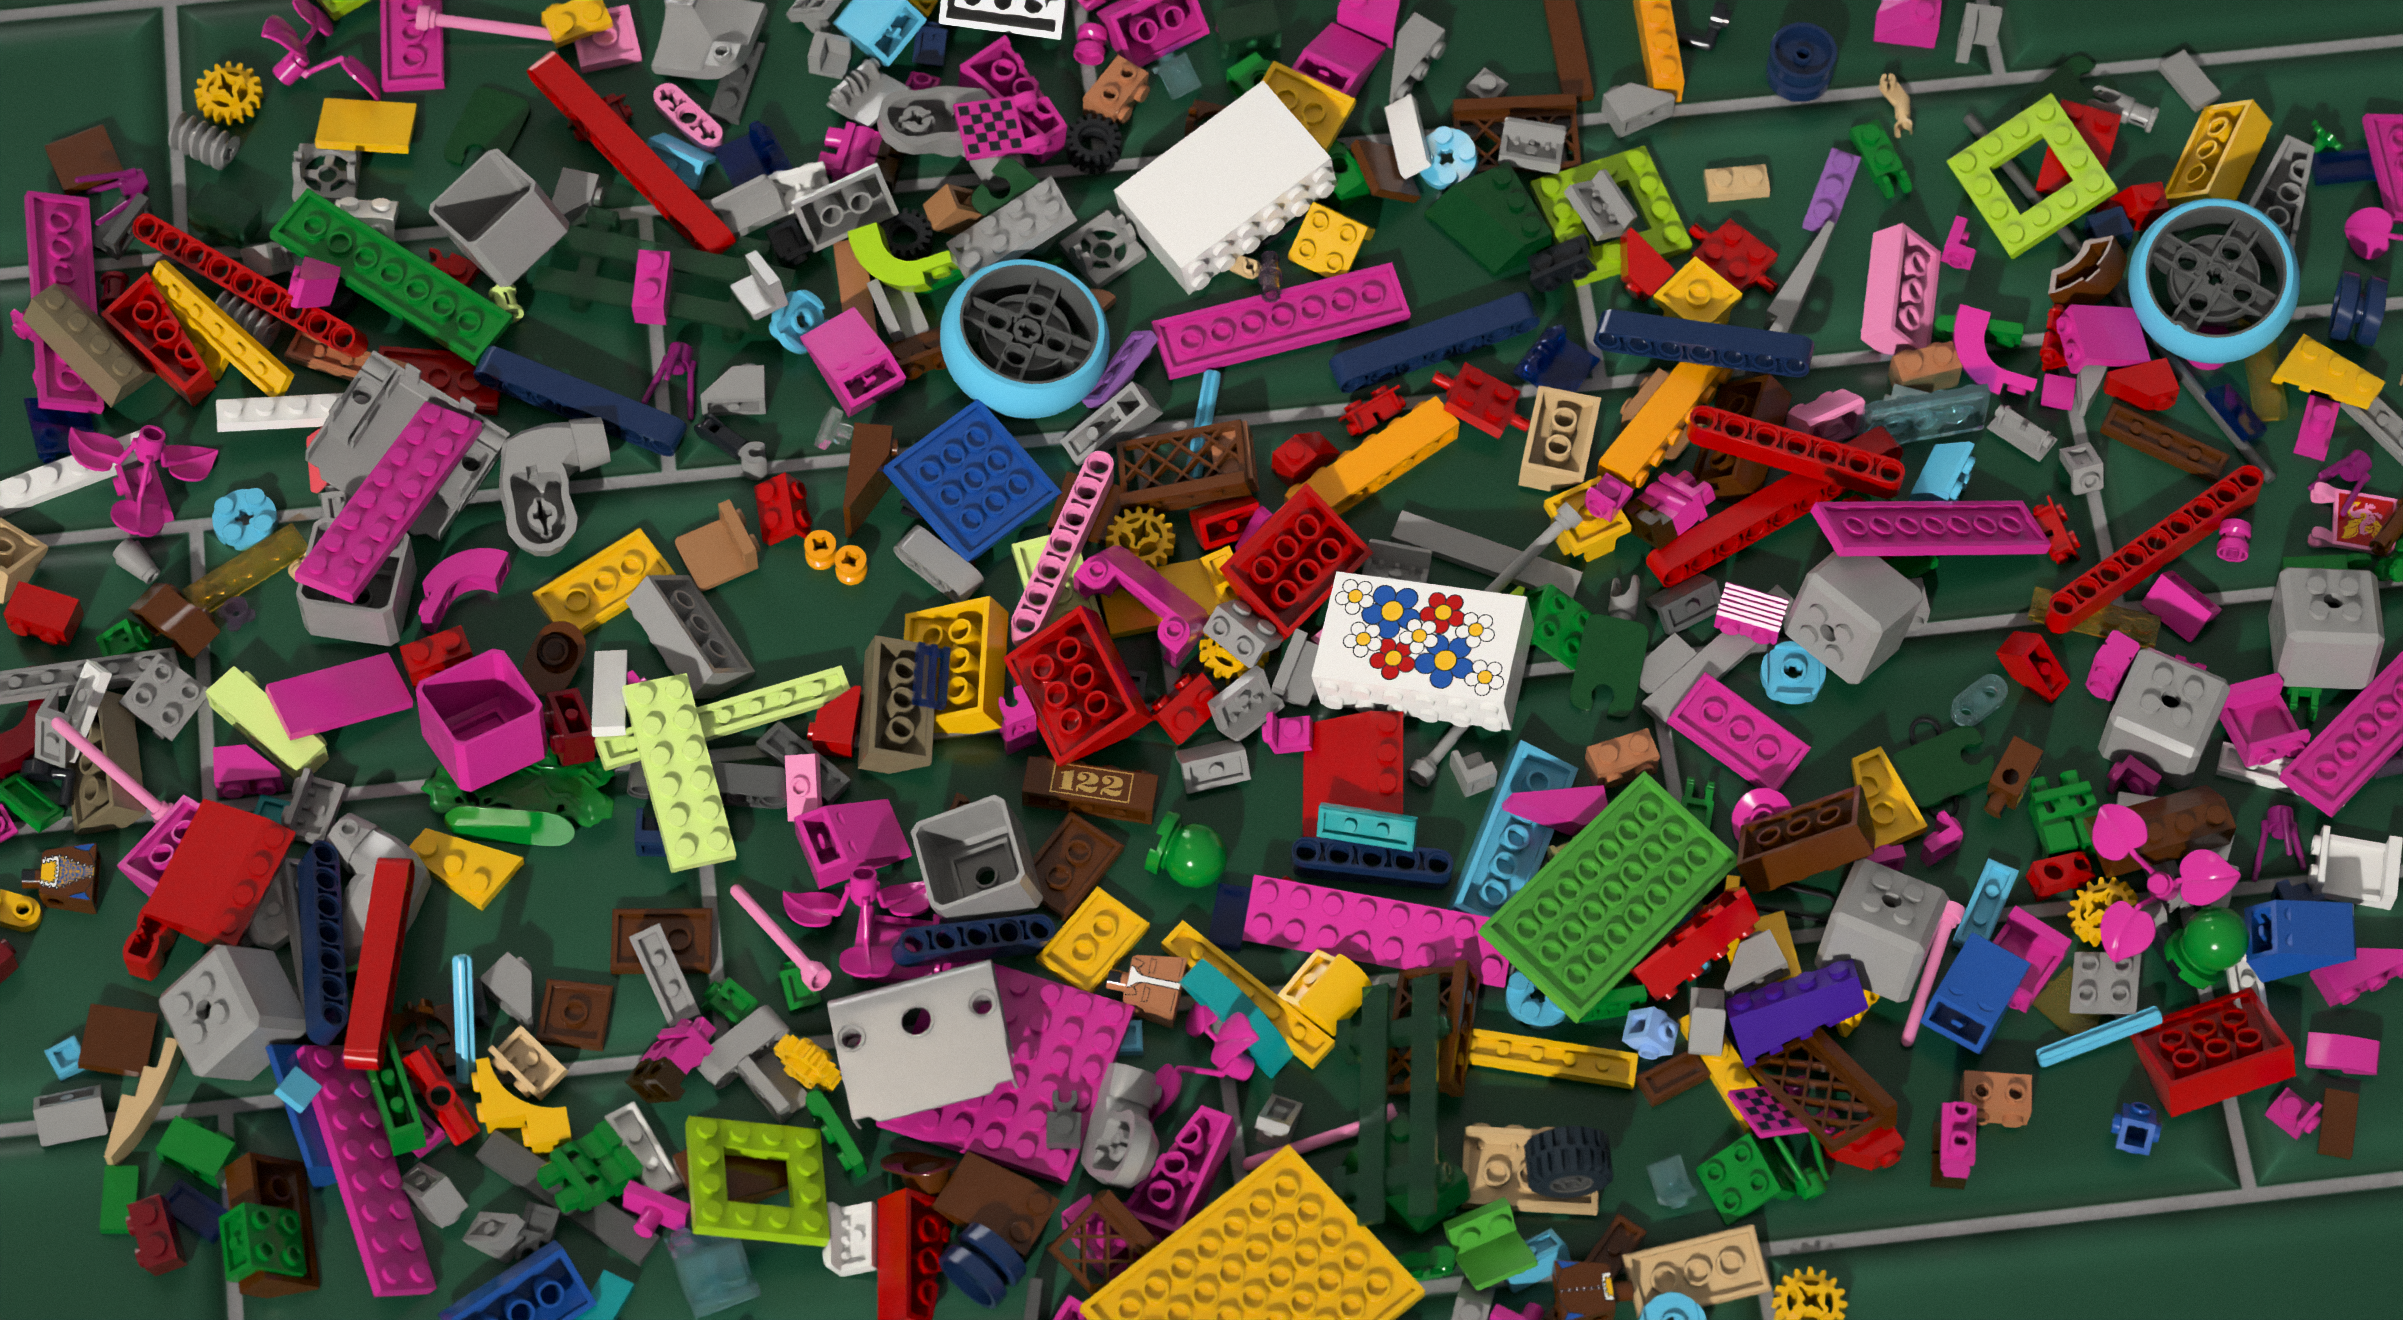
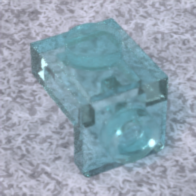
[1152,51,1202,100]
[1646,1154,1698,1209]

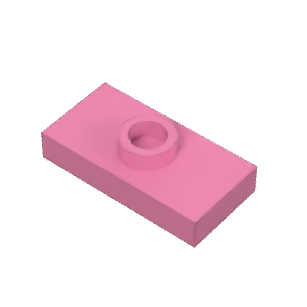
[785,754,822,821]

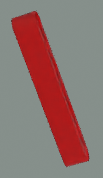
[1687,405,1905,499]
[344,857,415,1071]

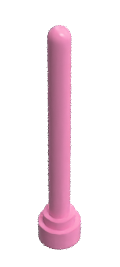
[415,5,552,41]
[51,717,174,824]
[730,884,831,991]
[1901,900,1965,1047]
[1242,1103,1397,1171]

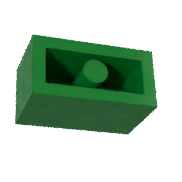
[155,1115,240,1190]

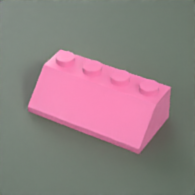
[1861,223,1941,356]

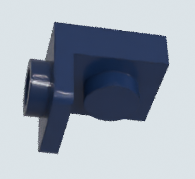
[912,22,949,67]

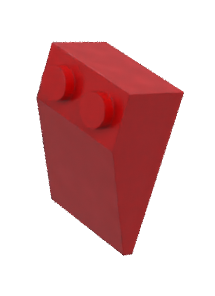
[2035,99,2122,195]

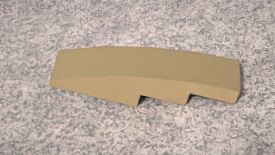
[104,1037,183,1166]

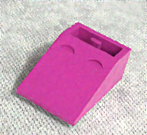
[1291,22,1386,99]
[800,307,906,417]
[794,799,912,890]

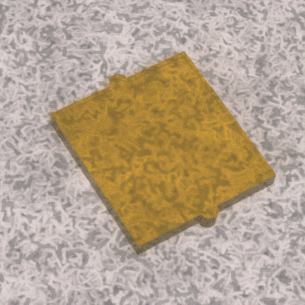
[2032,966,2104,1037]

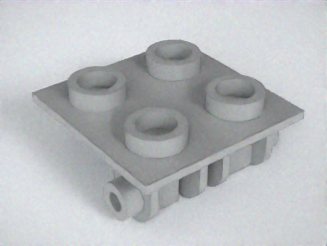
[827,57,911,128]
[118,653,208,741]
[2069,952,2142,1020]

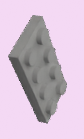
[946,176,1078,280]

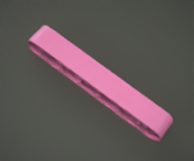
[1011,451,1114,647]

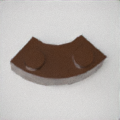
[2048,235,2128,310]
[128,583,221,658]

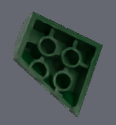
[1424,162,1552,276]
[1328,1112,1471,1236]

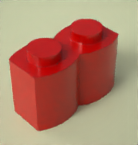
[123,903,178,981]

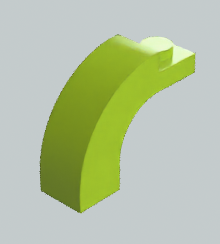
[847,222,959,292]

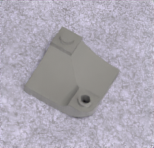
[651,0,768,79]

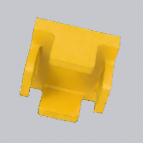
[1653,256,1743,325]
[1543,475,1632,562]

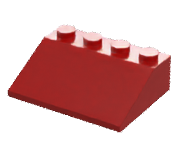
[1219,483,1374,642]
[1003,605,1153,767]
[1302,711,1403,839]
[142,798,296,948]
[2130,987,2296,1118]

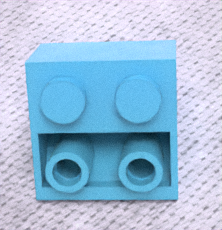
[833,0,927,66]
[1909,441,1976,501]

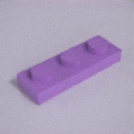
[1802,148,1861,233]
[1081,330,1159,409]

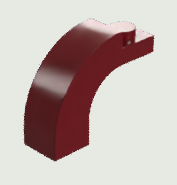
[0,665,60,780]

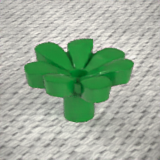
[2311,119,2344,155]

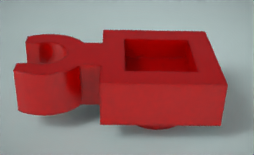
[428,248,480,288]

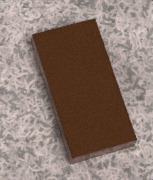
[1635,1050,1710,1107]
[2317,1088,2359,1159]

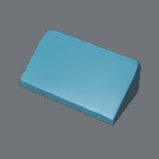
[1505,1228,1571,1293]

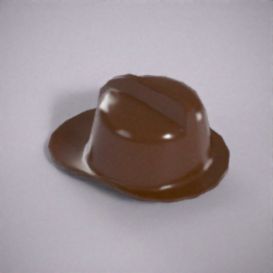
[522,621,586,696]
[880,1151,957,1198]

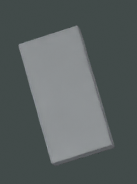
[2158,50,2221,113]
[1638,632,1698,696]

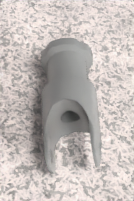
[2086,85,2160,133]
[1607,575,1641,621]

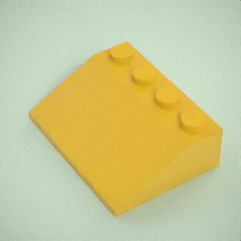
[904,596,1009,734]

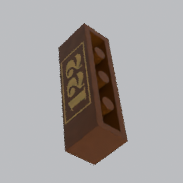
[1022,755,1158,825]

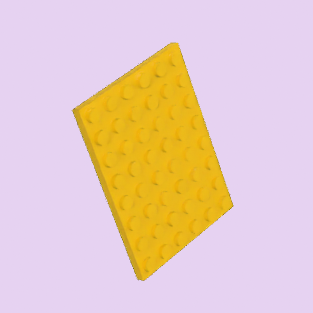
[1080,1144,1425,1320]

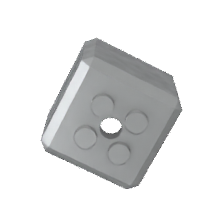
[429,149,569,287]
[296,517,417,646]
[1784,551,1923,684]
[2268,567,2385,690]
[2098,647,2231,790]
[911,795,1043,924]
[1814,858,1949,1003]
[159,944,306,1081]

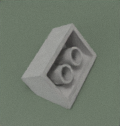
[791,163,899,253]

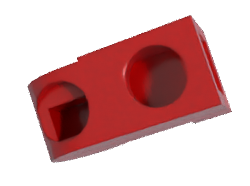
[2025,851,2096,902]

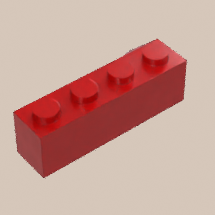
[101,272,216,407]
[1629,887,1760,1003]
[878,1188,951,1320]

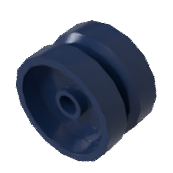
[1766,22,1837,102]
[2328,270,2388,347]
[939,1222,1027,1310]

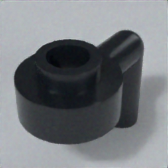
[1678,0,1732,51]
[20,755,77,808]

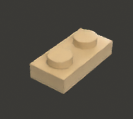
[1703,164,1770,202]

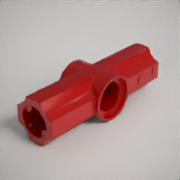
[401,1044,480,1146]

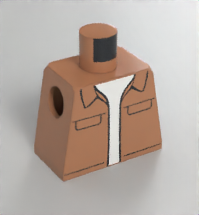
[1106,955,1187,1029]

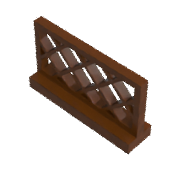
[1451,93,1581,175]
[1116,419,1252,514]
[1381,960,1481,1097]
[1749,1027,1897,1154]
[1047,1190,1160,1296]

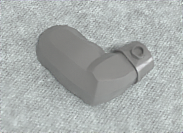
[877,86,1026,191]
[499,417,611,556]
[325,813,432,967]
[1081,1063,1162,1190]

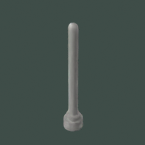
[1484,502,1583,593]
[1407,725,1470,787]

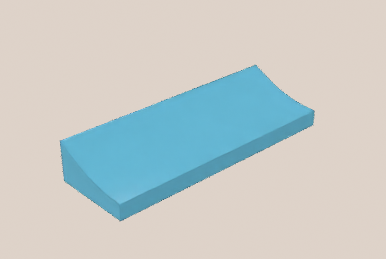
[1447,740,1579,917]

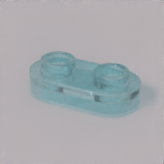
[1950,674,2008,726]

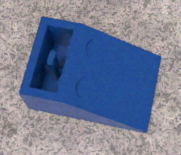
[2244,900,2357,983]
[1920,932,2032,1054]

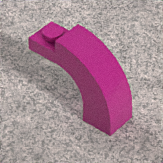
[1952,304,2038,396]

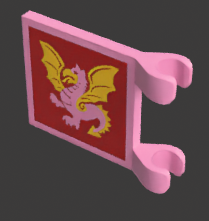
[2308,482,2398,557]

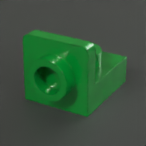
[96,618,153,657]
[777,961,822,1011]
[700,977,760,1027]

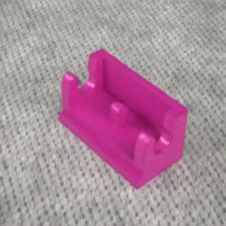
[999,685,1037,755]

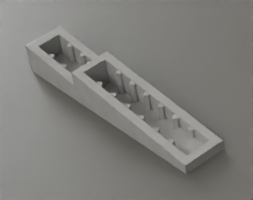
[1744,220,1835,379]

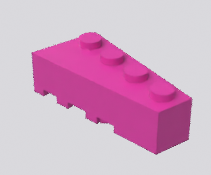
[1337,0,1402,49]
[958,35,1067,164]
[1122,1105,1237,1241]

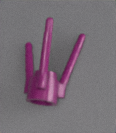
[74,167,149,226]
[641,342,697,420]
[2307,449,2372,516]
[2251,805,2307,882]

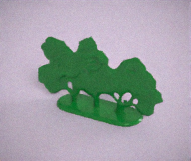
[421,746,615,846]

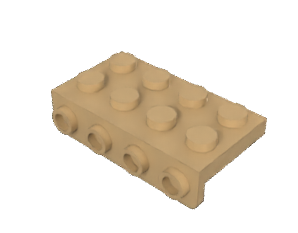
[1461,1123,1598,1215]

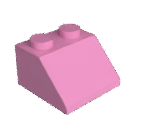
[1784,388,1865,454]

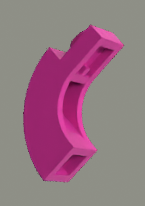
[418,548,512,633]

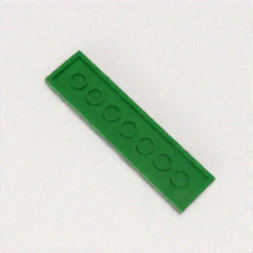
[269,188,513,367]

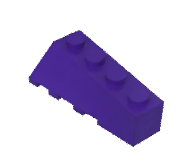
[1725,958,1869,1068]

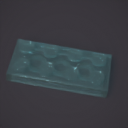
[1859,384,1991,444]

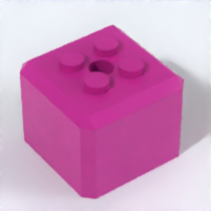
[416,649,548,792]

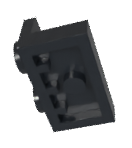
[1527,233,1598,293]

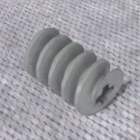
[168,111,240,170]
[215,290,281,349]

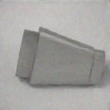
[112,538,161,585]

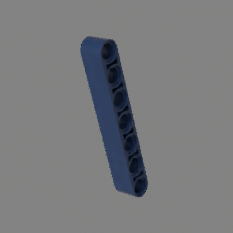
[1328,292,1540,393]
[1593,309,1815,377]
[473,346,687,457]
[297,840,349,1046]

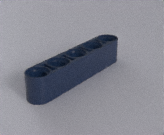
[1291,837,1453,890]
[892,914,1055,968]

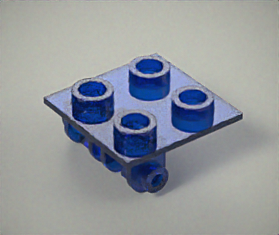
[713,121,794,188]
[1513,324,1600,392]
[24,398,94,463]

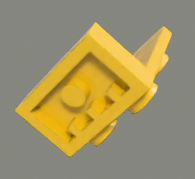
[1288,202,1376,278]

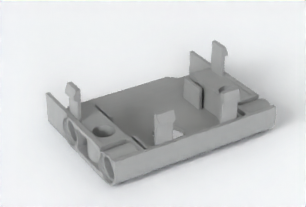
[305,350,510,542]
[827,959,1019,1129]

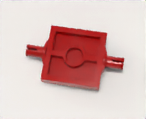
[1689,219,1779,295]
[1431,362,1531,439]

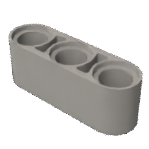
[893,525,984,603]
[696,1005,791,1090]

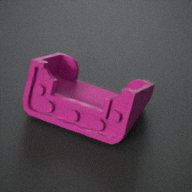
[1074,546,1209,670]

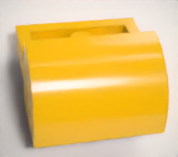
[1278,949,1374,1037]

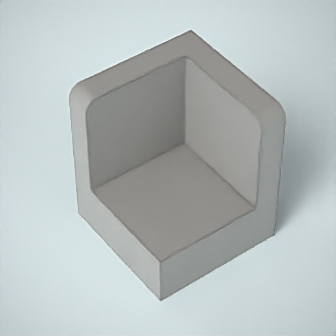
[808,31,852,79]
[240,241,295,277]
[1449,749,1497,798]

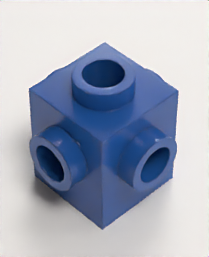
[2110,1102,2162,1156]

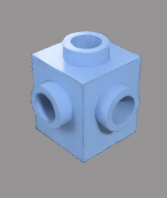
[1622,1007,1679,1060]

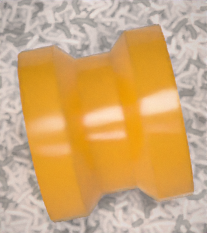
[804,530,837,570]
[834,545,868,585]

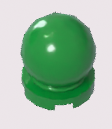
[1144,811,1228,888]
[2164,905,2250,989]

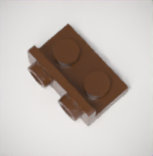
[886,326,947,381]

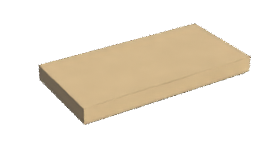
[1621,1224,1772,1319]

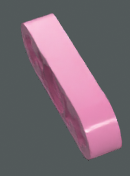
[653,83,723,153]

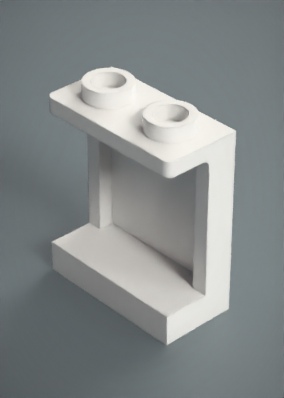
[2308,825,2403,910]

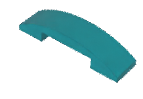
[1178,958,1294,1079]

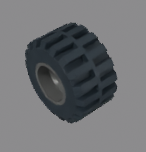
[1524,1126,1614,1198]

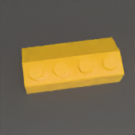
[2164,99,2272,208]

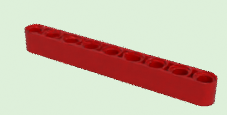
[527,51,736,262]
[132,213,368,358]
[1646,426,1903,588]
[2044,465,2264,634]

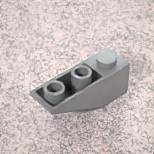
[1389,12,1446,105]

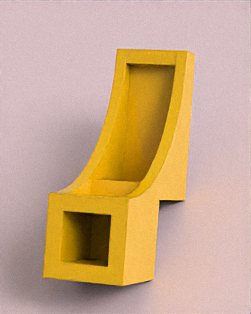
[471,1057,572,1157]

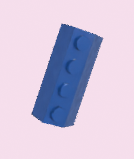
[265,1045,337,1190]
[437,1240,597,1320]

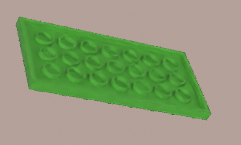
[1478,771,1737,1024]

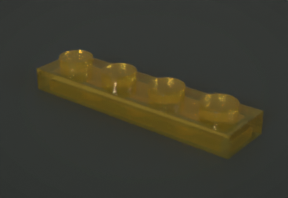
[2238,318,2288,421]
[182,523,308,613]
[2027,586,2162,649]

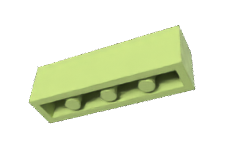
[205,666,329,780]

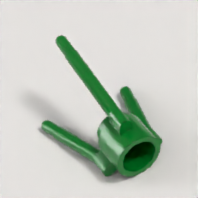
[1774,1115,1831,1202]

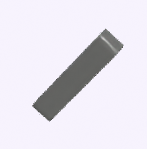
[627,761,787,809]

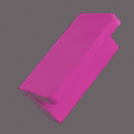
[2141,570,2222,642]

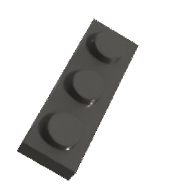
[709,41,765,125]
[756,721,851,806]

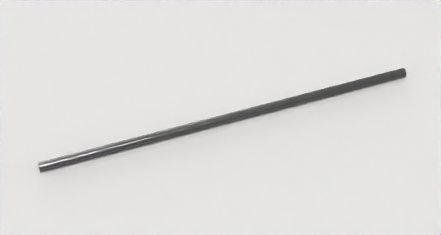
[1963,113,2277,484]

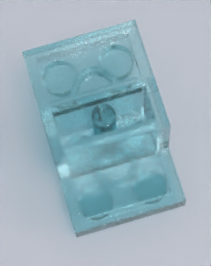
[663,1228,761,1319]

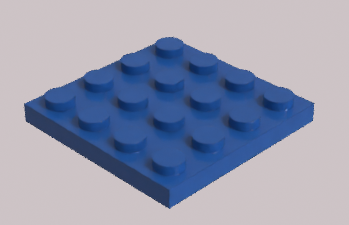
[883,399,1062,563]

